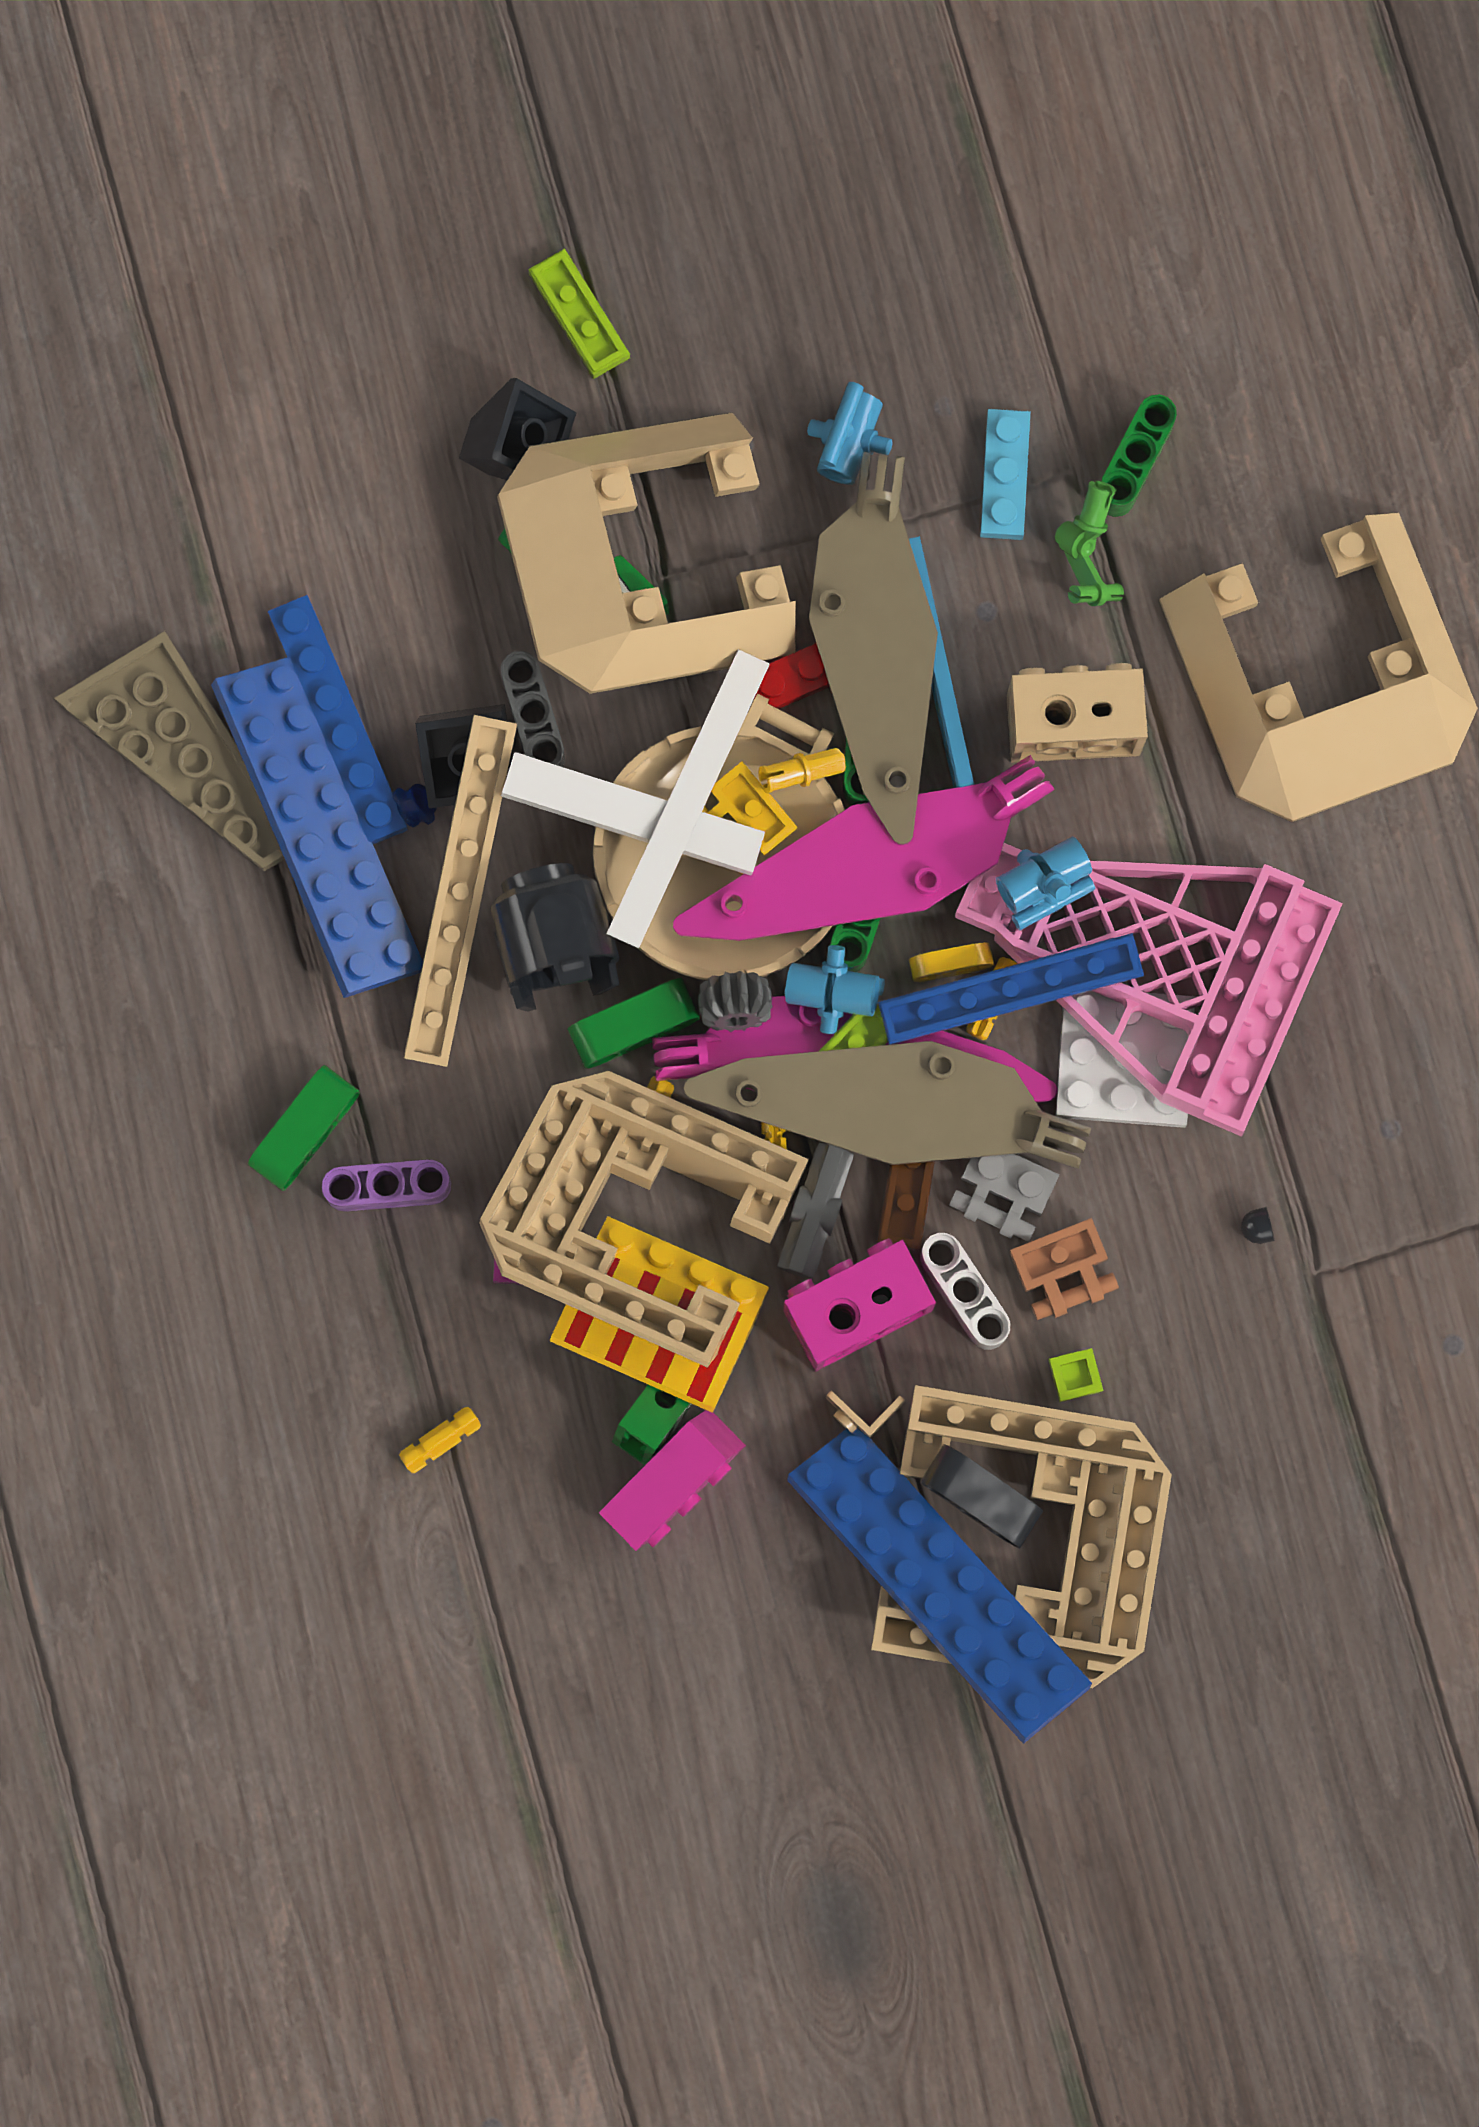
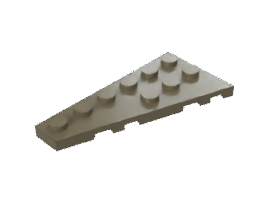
[54,631,285,872]

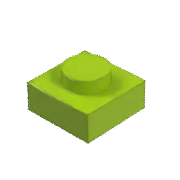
[1048,1348,1104,1403]

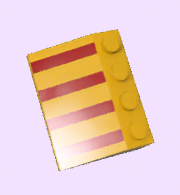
[550,1216,769,1413]

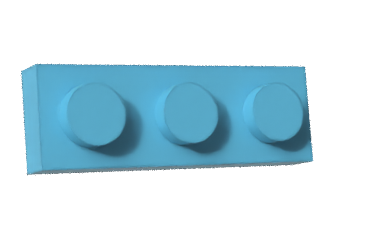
[980,409,1031,540]

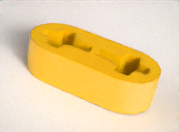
[909,942,994,982]

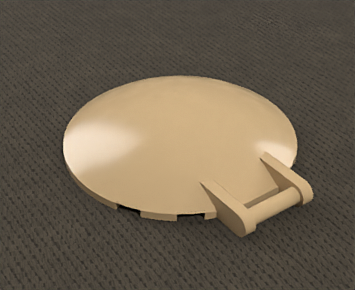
[593,694,845,980]

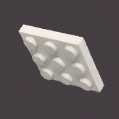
[1055,991,1195,1128]

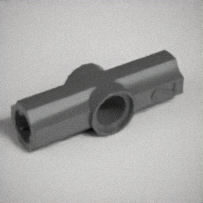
[777,1142,854,1280]

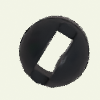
[1241,1207,1275,1244]

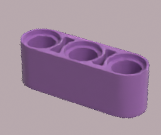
[322,1160,452,1211]

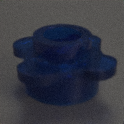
[393,784,437,827]

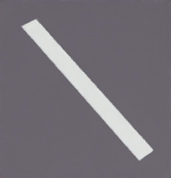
[606,649,770,948]

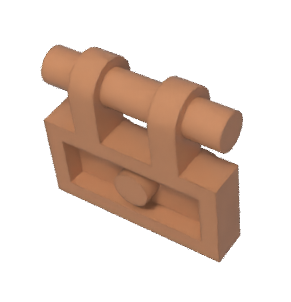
[1009,1218,1119,1320]

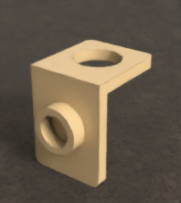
[826,1391,905,1438]

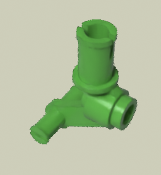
[1055,481,1124,606]

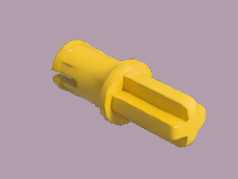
[758,748,846,794]

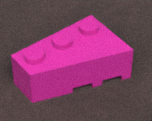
[599,1410,746,1551]

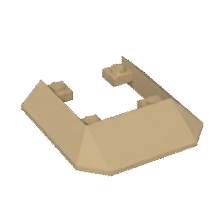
[497,413,796,694]
[1159,513,1478,822]
[479,1071,809,1368]
[871,1385,1172,1688]

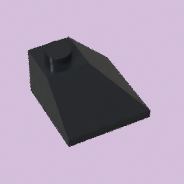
[459,378,577,480]

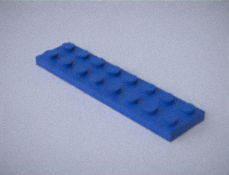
[211,657,423,998]
[787,1428,1092,1744]

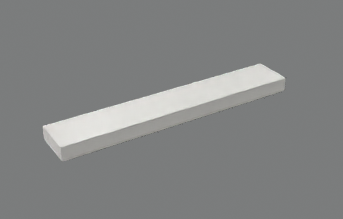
[501,752,765,876]

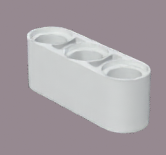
[920,1233,1010,1350]

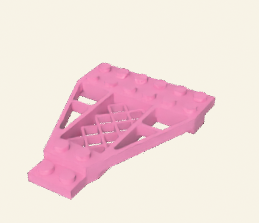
[955,843,1343,1137]

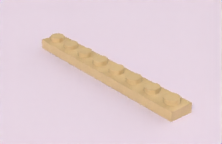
[404,715,517,1067]

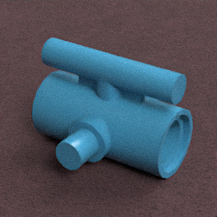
[807,382,892,485]
[996,836,1096,931]
[785,945,885,1034]

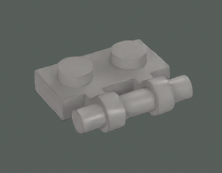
[949,1154,1060,1242]

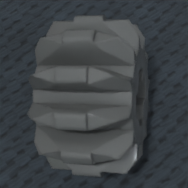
[698,971,772,1032]

